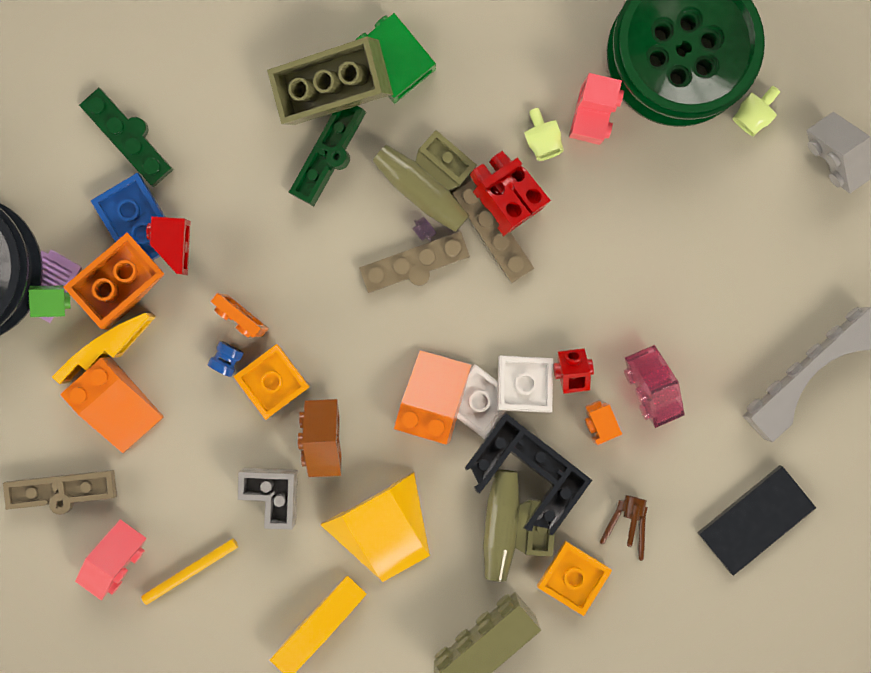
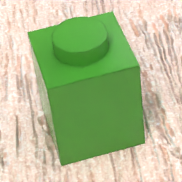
[29,285,71,317]

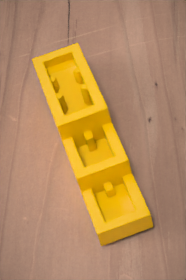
[52,313,156,384]
[269,576,367,673]

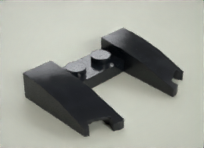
[464,413,593,535]

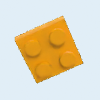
[233,344,310,420]
[537,540,612,616]

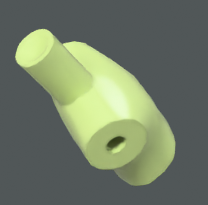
[732,86,780,137]
[524,108,564,161]

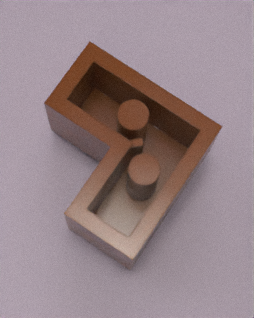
[298,399,342,477]

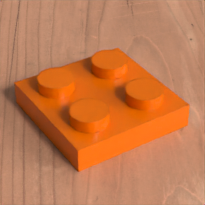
[210,293,269,338]

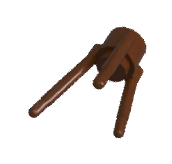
[600,495,648,561]

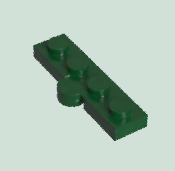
[79,87,174,187]
[288,106,367,207]

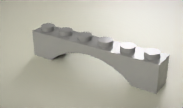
[743,307,871,442]

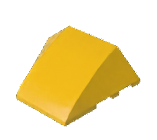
[320,472,430,582]

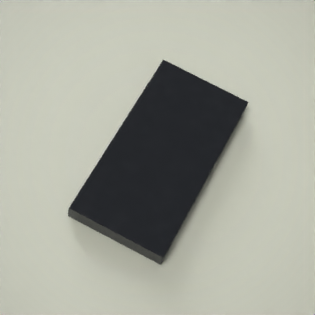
[697,465,816,576]

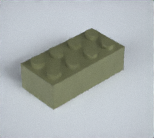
[267,37,393,125]
[434,592,541,673]

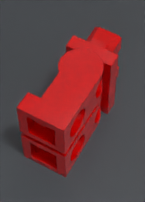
[470,151,551,237]

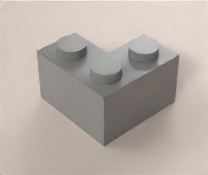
[807,112,871,193]
[238,468,298,530]

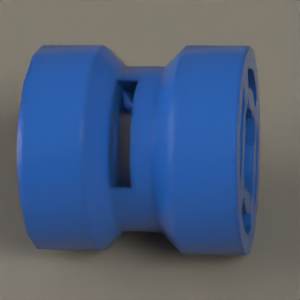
[207,341,244,377]

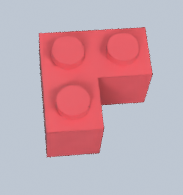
[569,73,624,145]
[75,519,147,601]

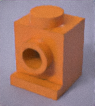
[584,401,622,445]

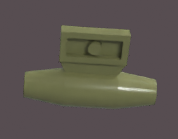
[373,130,477,232]
[483,469,555,582]

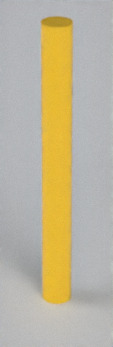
[141,538,238,605]

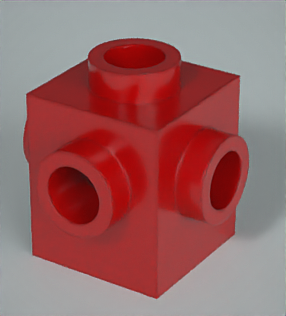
[553,348,594,394]

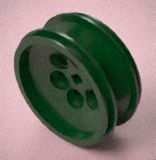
[607,0,765,127]

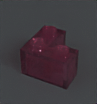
[624,345,685,428]

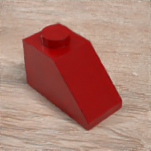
[146,217,191,275]

